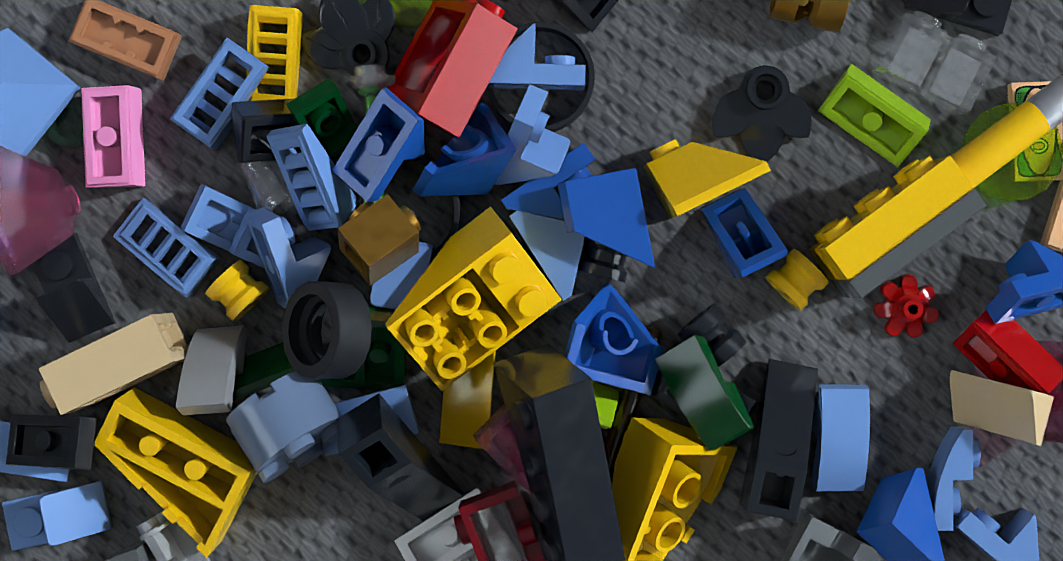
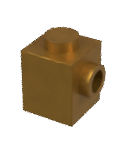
[338,194,421,286]

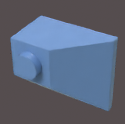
[0,28,81,165]

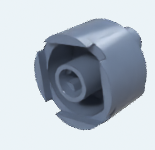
[226,371,342,483]

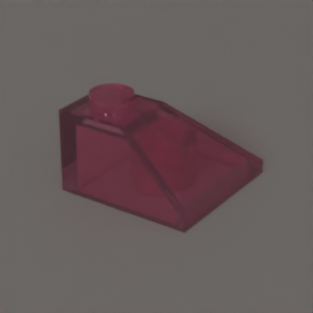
[0,146,81,276]

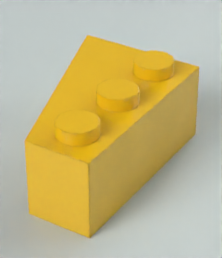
[94,387,257,559]

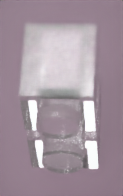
[871,11,997,116]

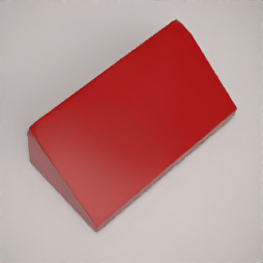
[953,310,1063,394]

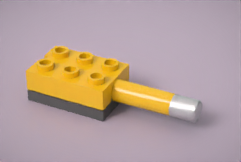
[808,75,1063,298]

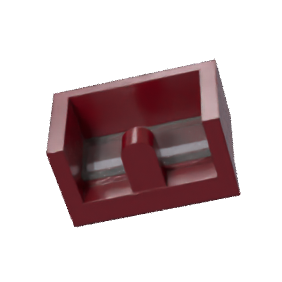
[454,478,546,561]

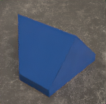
[412,102,517,197]
[558,168,655,268]
[564,283,664,395]

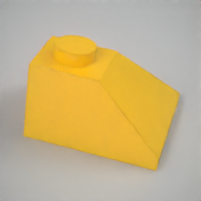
[644,139,771,220]

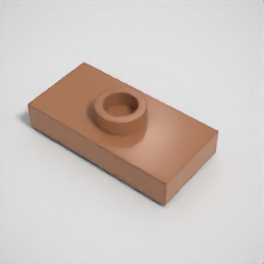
[68,0,182,81]

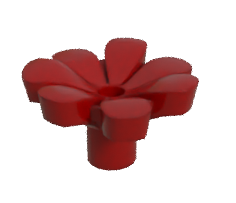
[873,274,939,338]

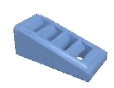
[170,37,269,150]
[266,124,360,231]
[113,198,222,297]

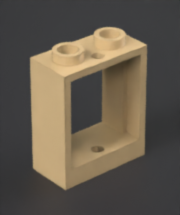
[38,313,189,415]

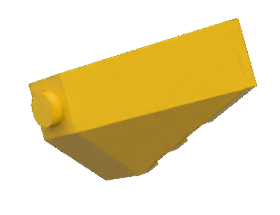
[612,417,738,561]

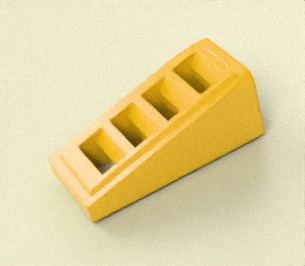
[246,5,304,101]

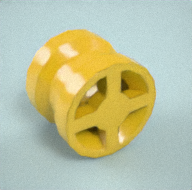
[765,249,829,311]
[205,260,269,322]

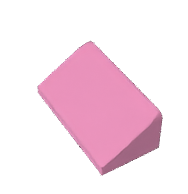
[81,85,145,188]

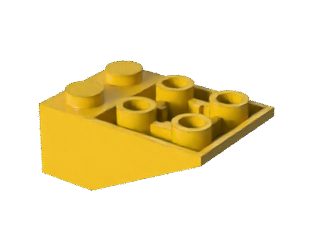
[385,206,562,391]

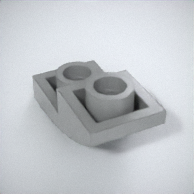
[176,325,247,415]

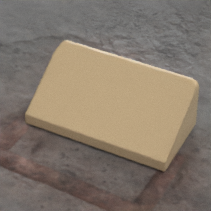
[950,370,1054,446]

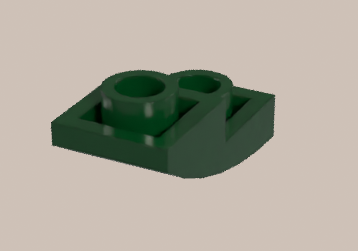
[286,78,358,165]
[655,335,754,451]

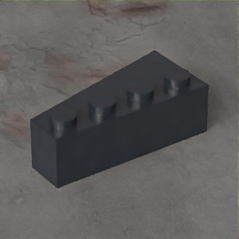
[493,344,625,561]

